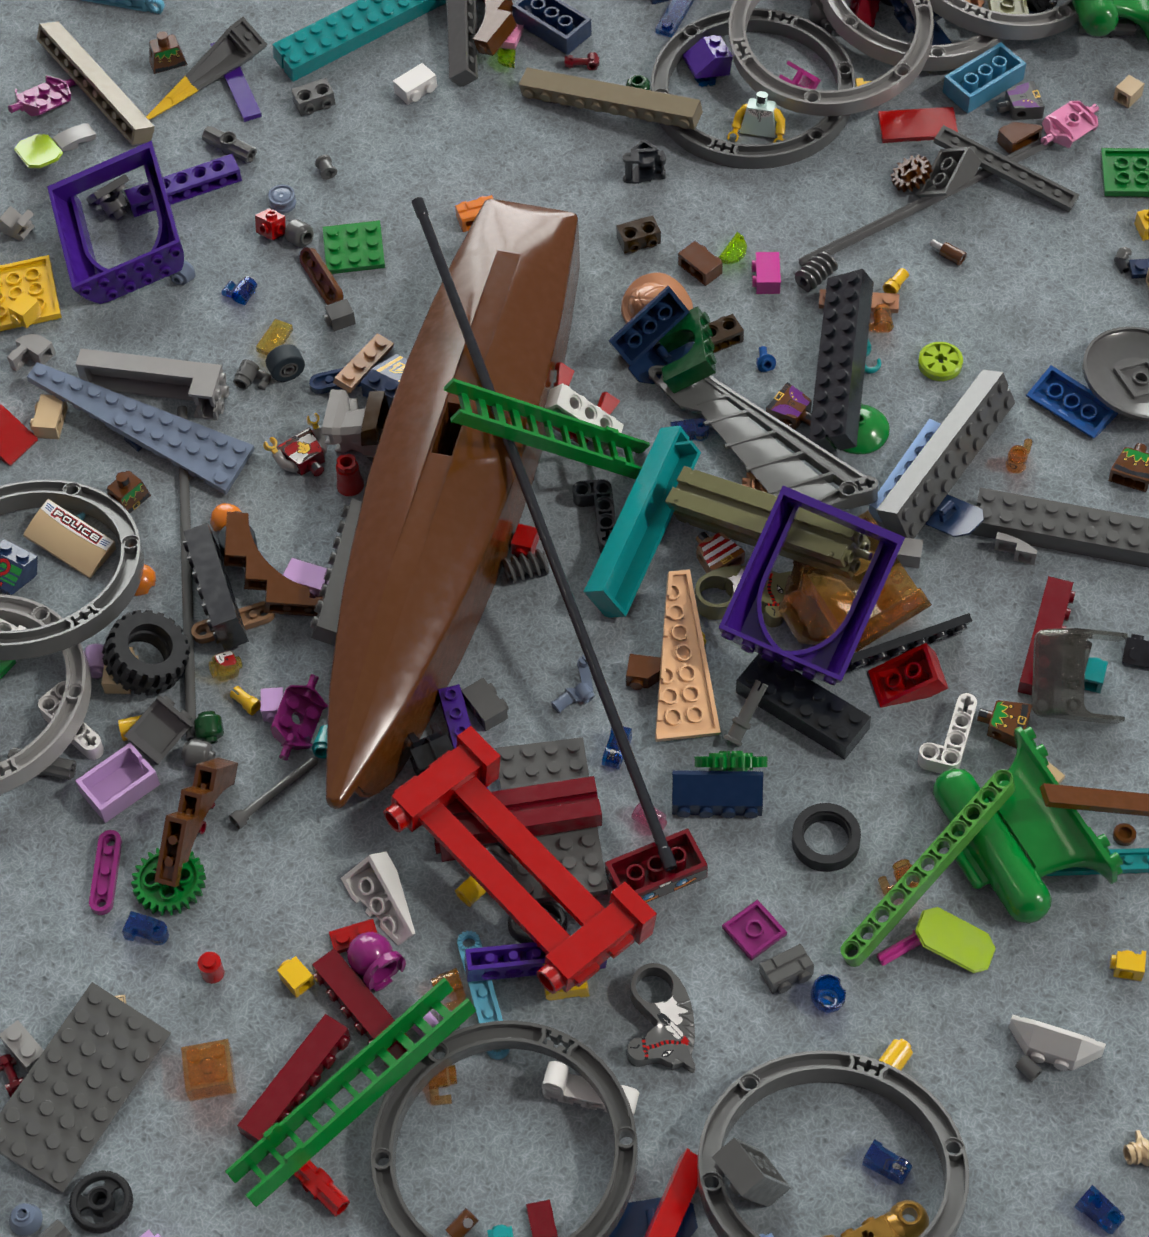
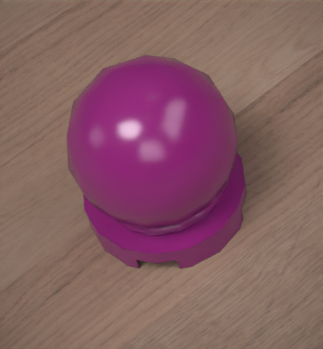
[347,932,406,992]

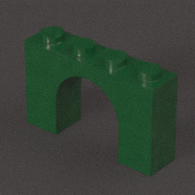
[659,306,717,393]

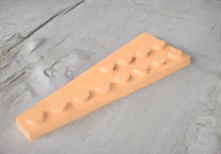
[655,569,721,742]

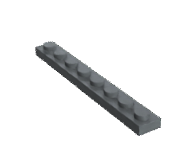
[933,125,1079,212]

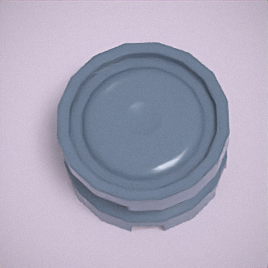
[268,184,296,214]

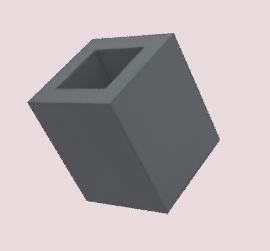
[323,299,356,332]

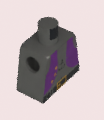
[996,81,1045,120]

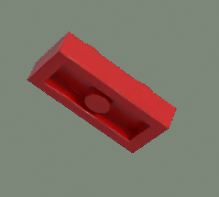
[329,918,377,954]

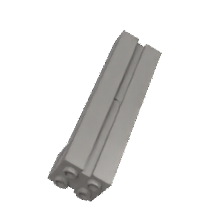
[75,349,229,420]

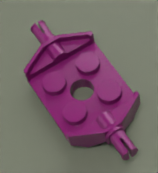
[8,75,77,116]
[270,674,328,761]

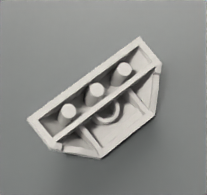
[1009,1015,1106,1071]

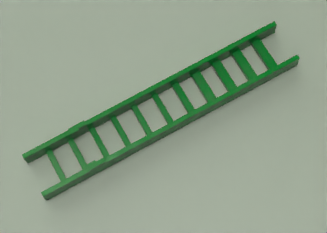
[443,378,650,480]
[225,977,477,1207]

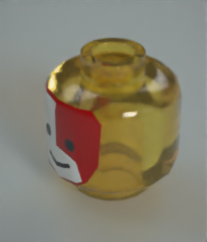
[209,651,242,682]

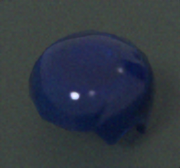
[810,974,846,1013]

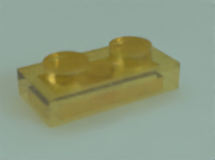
[256,319,293,356]

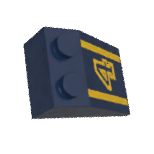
[360,354,407,409]

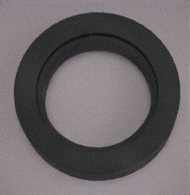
[792,803,861,872]

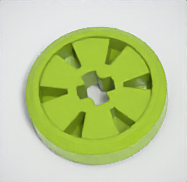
[918,341,963,381]

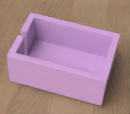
[75,742,160,823]

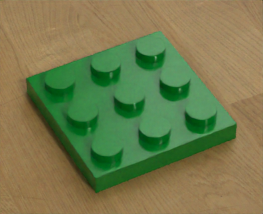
[1100,148,1149,197]
[323,220,385,274]

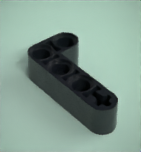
[572,479,616,553]

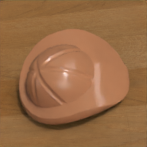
[621,273,693,324]

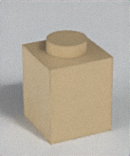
[1113,75,1144,108]

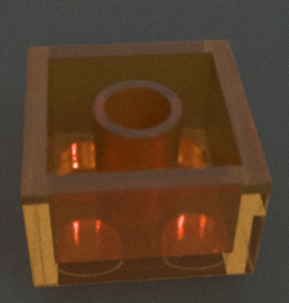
[181,1039,237,1101]

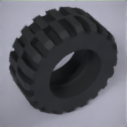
[102,610,190,696]

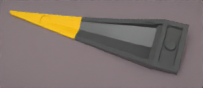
[146,17,267,120]

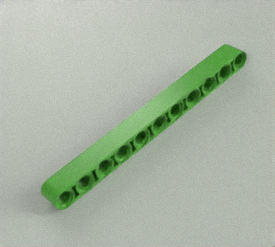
[840,769,1015,967]

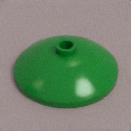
[843,404,890,455]

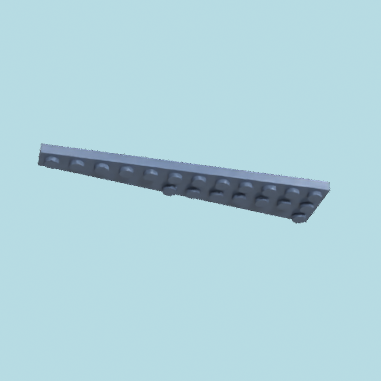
[27,362,254,495]

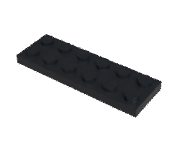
[847,613,972,672]

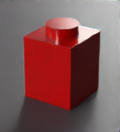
[511,523,539,557]

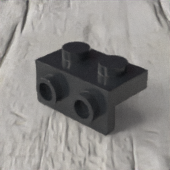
[1122,634,1149,668]

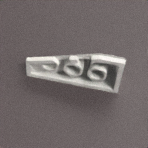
[341,851,415,945]

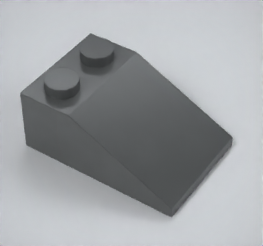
[917,147,982,197]

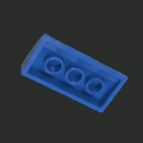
[1026,365,1118,439]

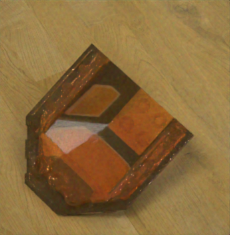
[778,511,932,652]

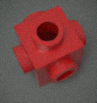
[255,209,286,240]

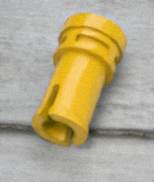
[883,268,909,294]
[230,686,261,715]

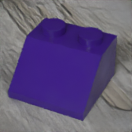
[683,35,733,78]

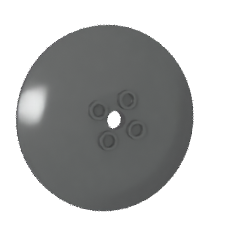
[1082,327,1149,422]

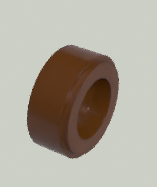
[1113,823,1137,846]

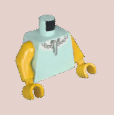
[727,92,785,143]

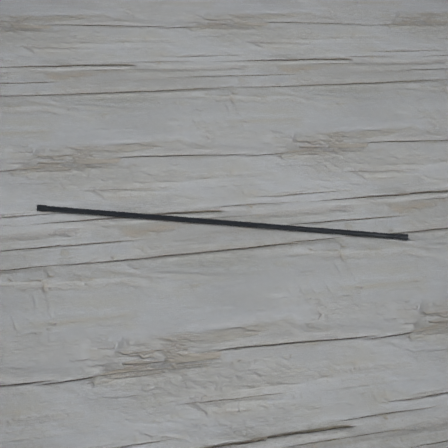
[411,197,678,872]

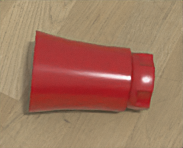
[336,454,364,496]

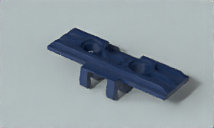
[889,0,952,45]

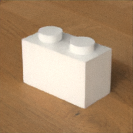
[393,63,437,105]

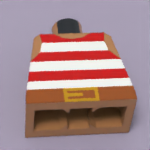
[696,532,745,573]

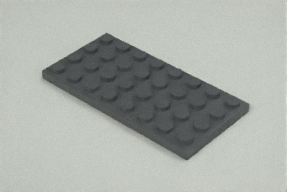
[495,737,608,903]
[0,982,171,1194]

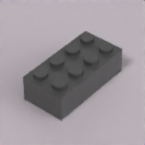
[712,1137,791,1207]

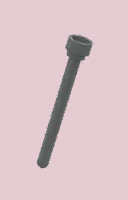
[229,757,318,830]

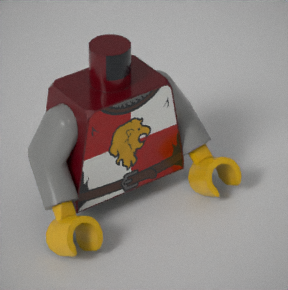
[263,413,327,477]

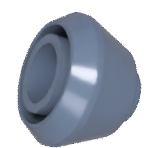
[170,260,195,285]
[9,1203,43,1236]

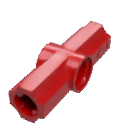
[293,1160,350,1217]

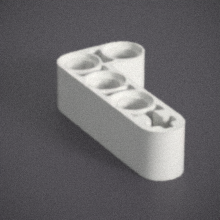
[38,681,104,760]
[918,693,977,774]
[542,1061,639,1116]

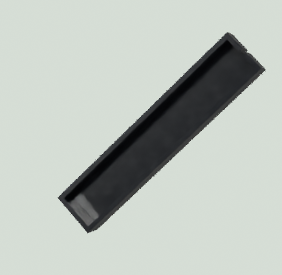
[809,268,874,453]

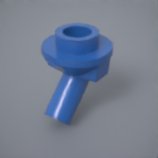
[756,346,776,372]

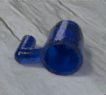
[221,277,258,305]

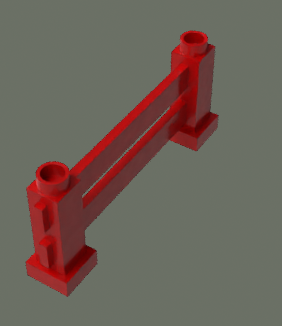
[383,726,657,994]

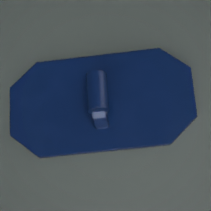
[628,342,694,384]
[925,494,984,537]
[609,1197,698,1237]

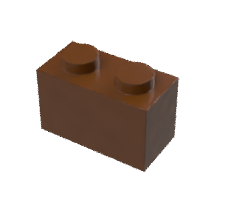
[678,241,723,286]

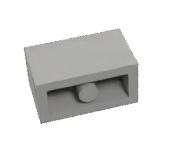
[0,1020,44,1073]

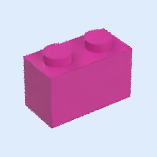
[752,252,781,294]

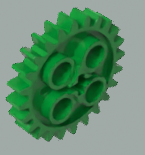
[695,751,768,771]
[131,848,206,916]

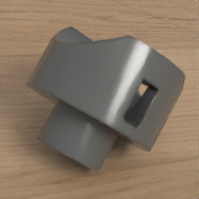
[99,190,128,220]

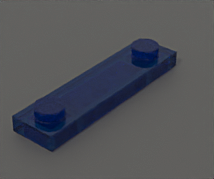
[655,0,694,37]

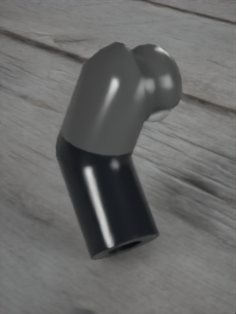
[1114,247,1132,274]

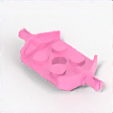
[1041,101,1099,148]

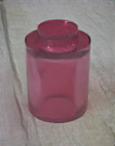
[631,803,667,831]

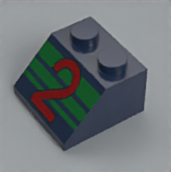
[0,540,38,595]

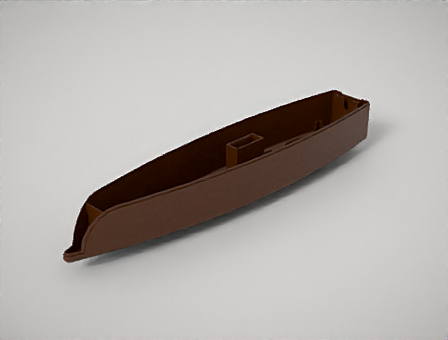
[326,199,580,809]

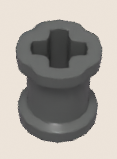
[315,155,337,180]

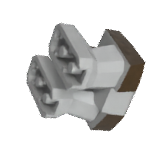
[322,389,389,462]

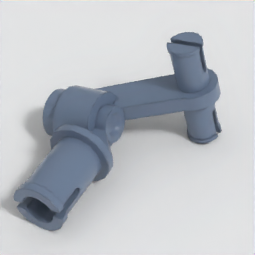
[551,655,595,714]

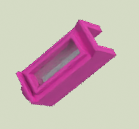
[779,61,821,90]

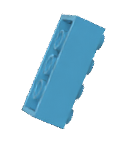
[943,42,1026,114]

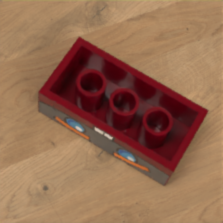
[605,828,708,903]

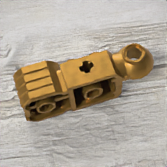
[823,1200,929,1237]

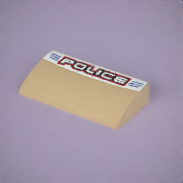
[23,499,116,578]

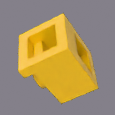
[1109,950,1146,981]

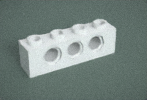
[544,383,624,450]

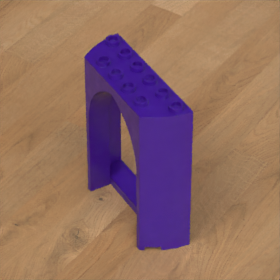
[47,140,184,304]
[718,485,905,686]

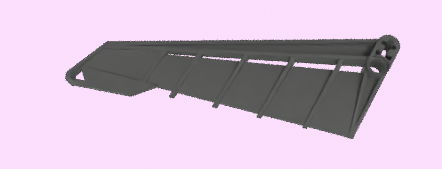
[648,366,878,509]

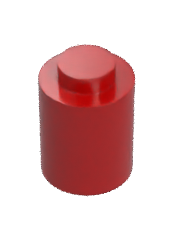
[198,952,225,984]

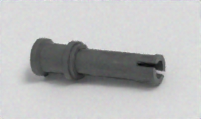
[723,680,768,746]

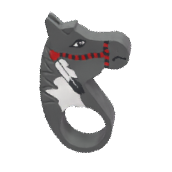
[627,963,695,1073]

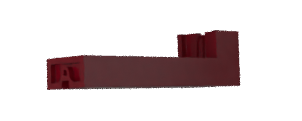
[434,776,602,862]

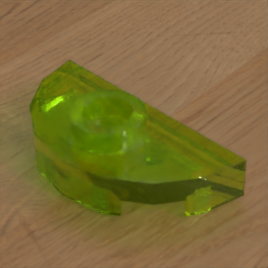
[497,48,516,68]
[719,232,747,264]

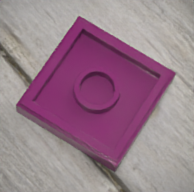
[722,899,787,961]

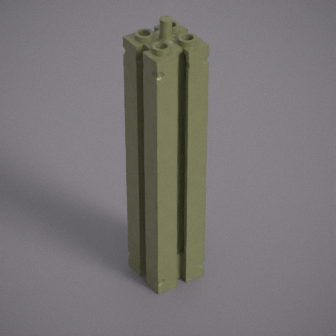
[665,466,873,580]

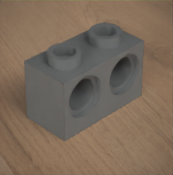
[291,78,336,116]

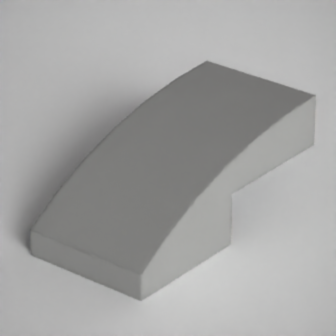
[52,123,96,152]
[994,532,1037,565]

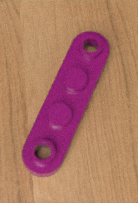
[89,830,122,915]

